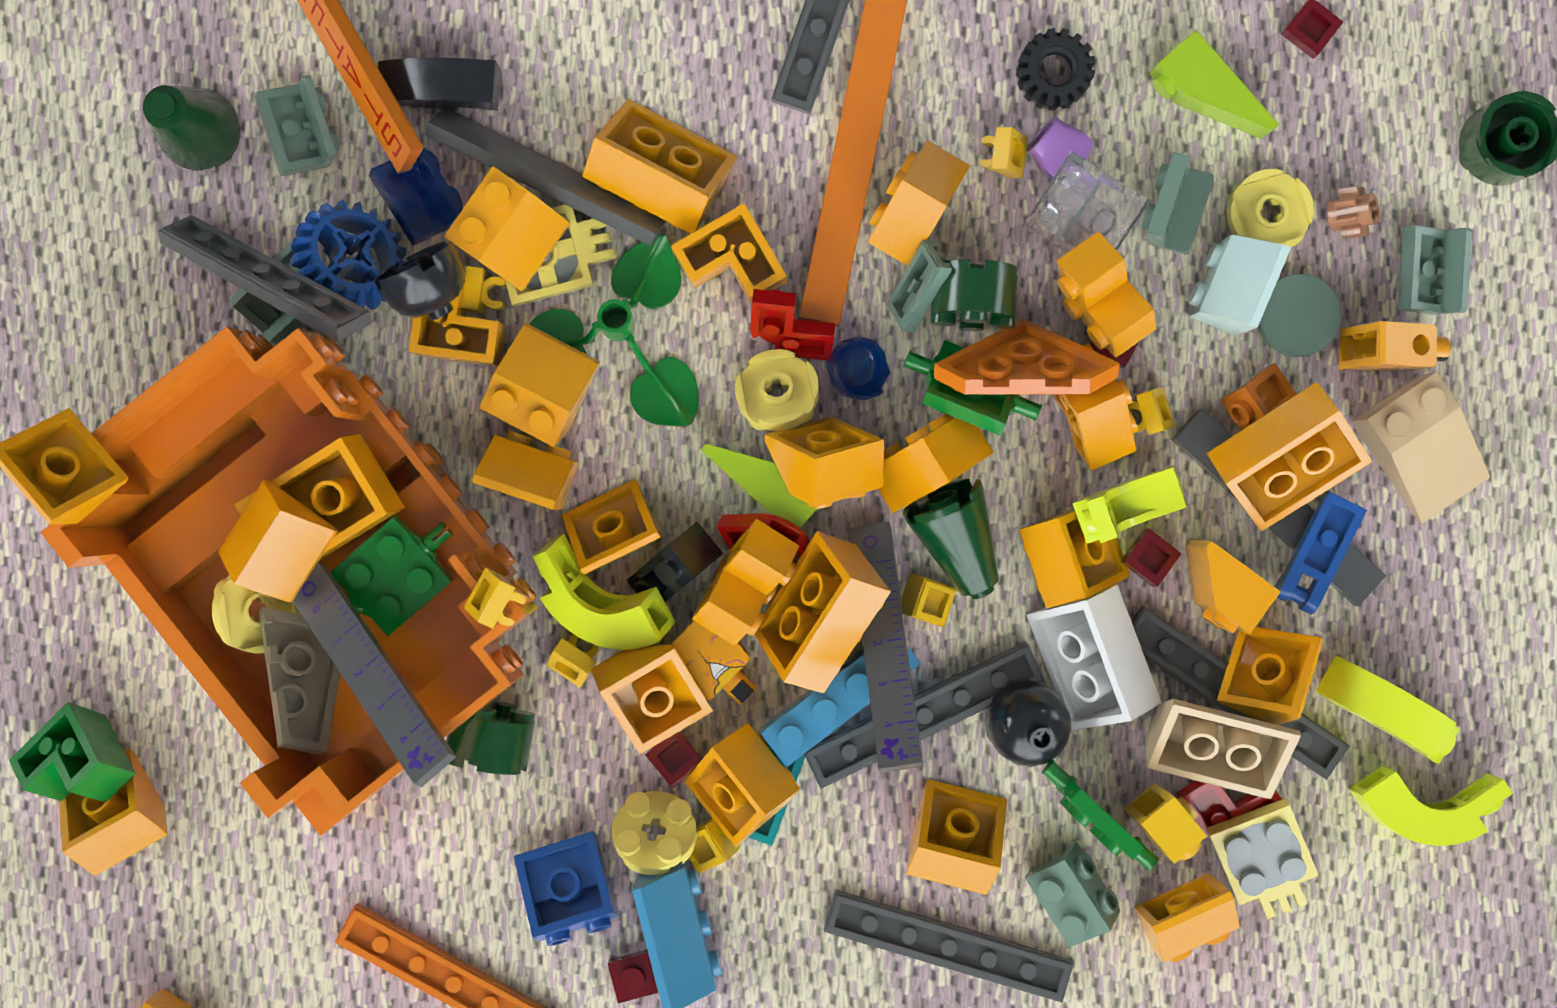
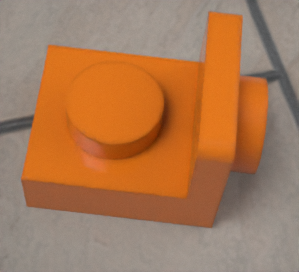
[1221,363,1297,431]

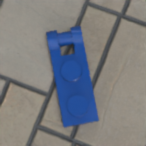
[1274,491,1367,615]

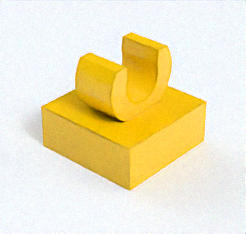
[978,127,1028,179]
[461,266,507,314]
[1127,386,1176,435]
[464,567,526,629]
[546,634,599,688]

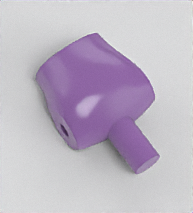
[1027,117,1102,190]

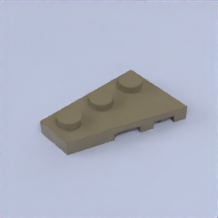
[259,607,340,755]

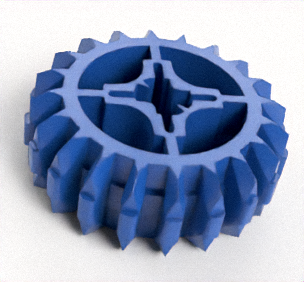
[290,199,407,311]

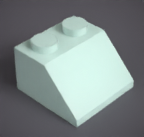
[1188,234,1291,336]

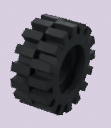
[1016,28,1096,111]

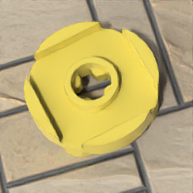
[1226,169,1314,248]
[735,349,819,431]
[212,575,302,654]
[612,791,697,875]

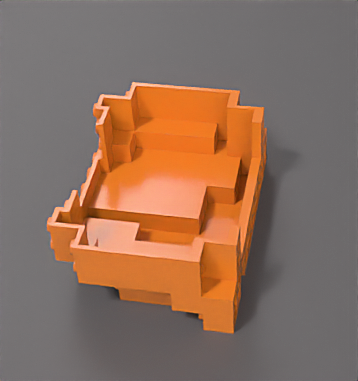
[40,326,538,836]

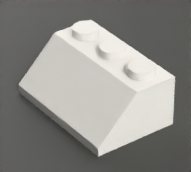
[1027,585,1162,731]

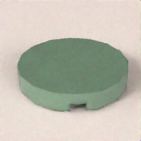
[1257,274,1341,357]

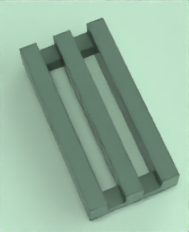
[887,240,953,333]

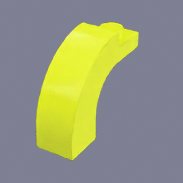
[1073,465,1187,544]
[532,534,675,650]
[1315,655,1460,765]
[1348,766,1513,846]

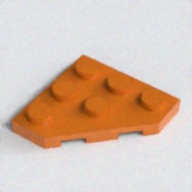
[934,318,1119,394]

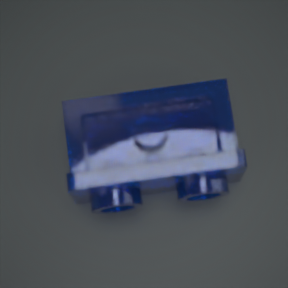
[368,142,463,246]

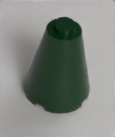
[143,85,241,171]
[903,479,999,599]

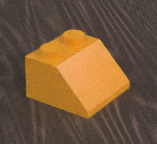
[444,166,570,292]
[479,323,600,447]
[765,416,884,508]
[471,430,579,510]
[1019,508,1130,609]
[1185,539,1281,634]
[591,645,713,754]
[684,723,801,847]
[59,749,168,876]
[906,779,1007,895]
[1134,873,1240,962]

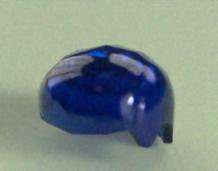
[827,336,891,401]

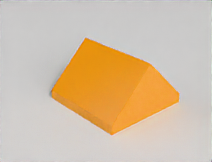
[0,408,129,525]
[218,479,338,602]
[561,479,664,575]
[1217,627,1323,725]

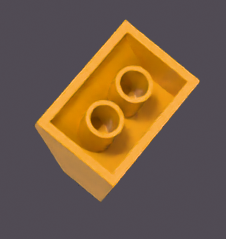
[582,99,738,234]
[1206,382,1372,532]

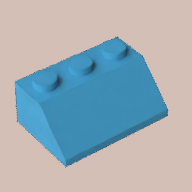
[632,860,723,1008]

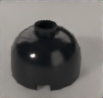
[373,241,465,321]
[984,680,1072,767]

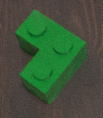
[9,702,136,802]

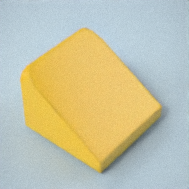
[901,573,957,628]
[688,817,740,874]

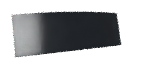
[378,58,501,111]

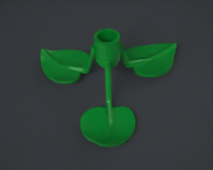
[510,234,699,427]

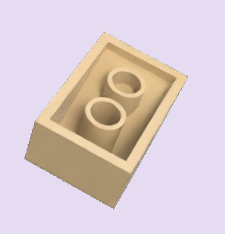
[1350,372,1490,524]

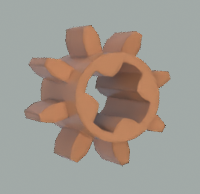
[1327,185,1380,239]

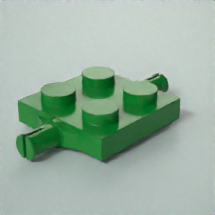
[903,340,1042,436]
[331,515,455,636]
[1041,760,1159,871]

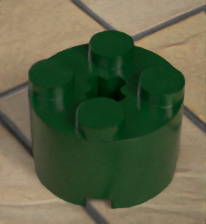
[1459,91,1557,186]
[930,259,1018,332]
[446,701,535,775]

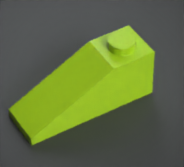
[1149,30,1279,139]
[700,444,818,528]

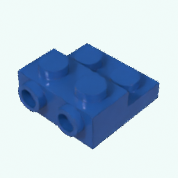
[514,831,620,946]

